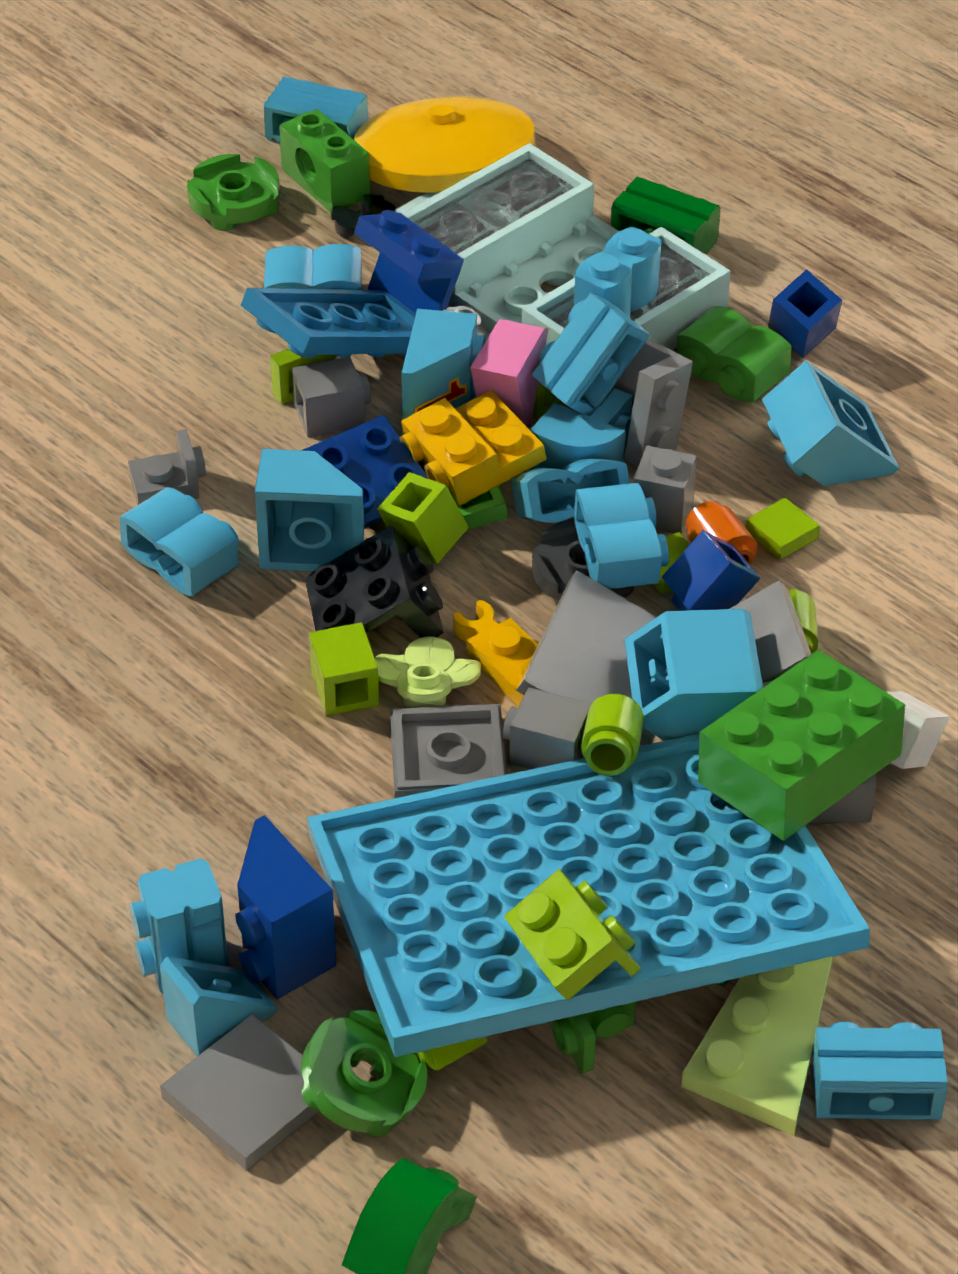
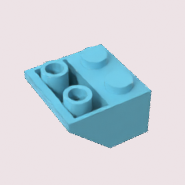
[624,609,763,741]

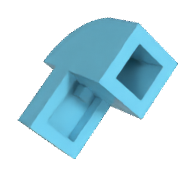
[528,388,632,470]

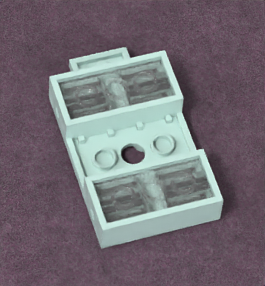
[395,143,731,350]

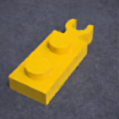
[453,600,538,707]

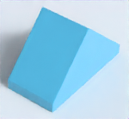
[160,956,278,1057]

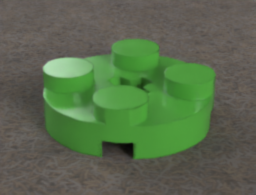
[187,154,280,231]
[301,1010,428,1137]

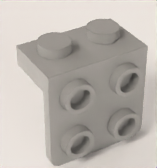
[602,338,693,467]

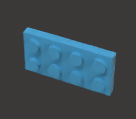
[240,288,416,358]

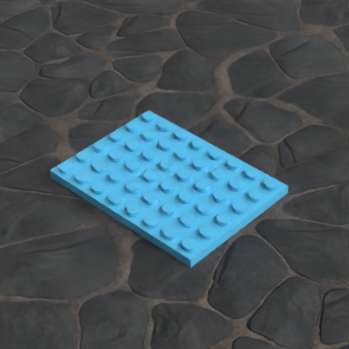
[307,734,870,1057]

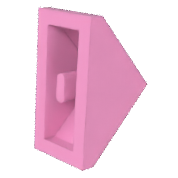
[470,319,549,428]

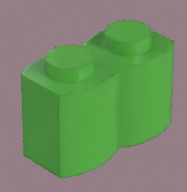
[677,306,792,402]

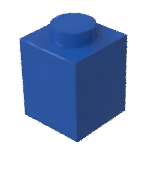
[768,269,842,358]
[662,530,761,611]

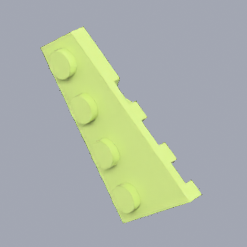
[681,956,834,1136]

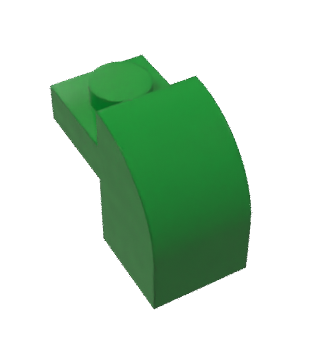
[342,1158,477,1274]

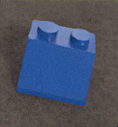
[235,815,337,1000]

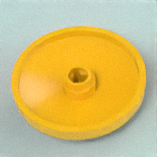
[354,96,536,193]

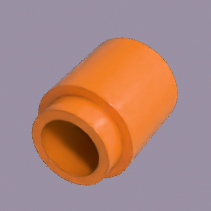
[686,501,758,565]

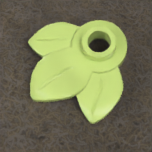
[375,637,481,708]

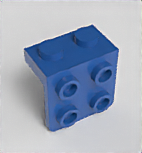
[354,210,464,313]
[301,415,428,529]

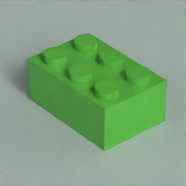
[698,650,905,841]

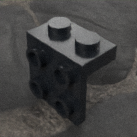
[306,525,444,638]

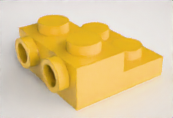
[399,390,547,506]

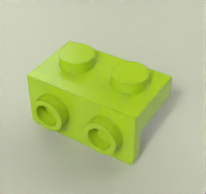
[503,869,641,1001]

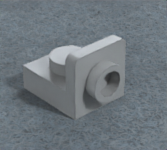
[128,430,206,505]

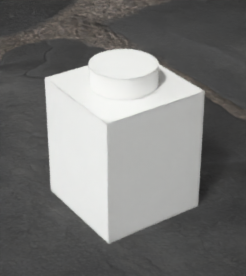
[887,691,950,769]

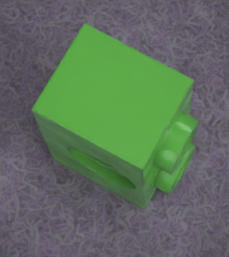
[279,109,370,212]

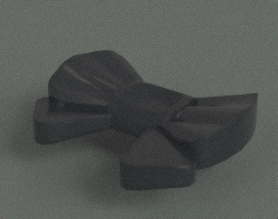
[331,194,397,238]

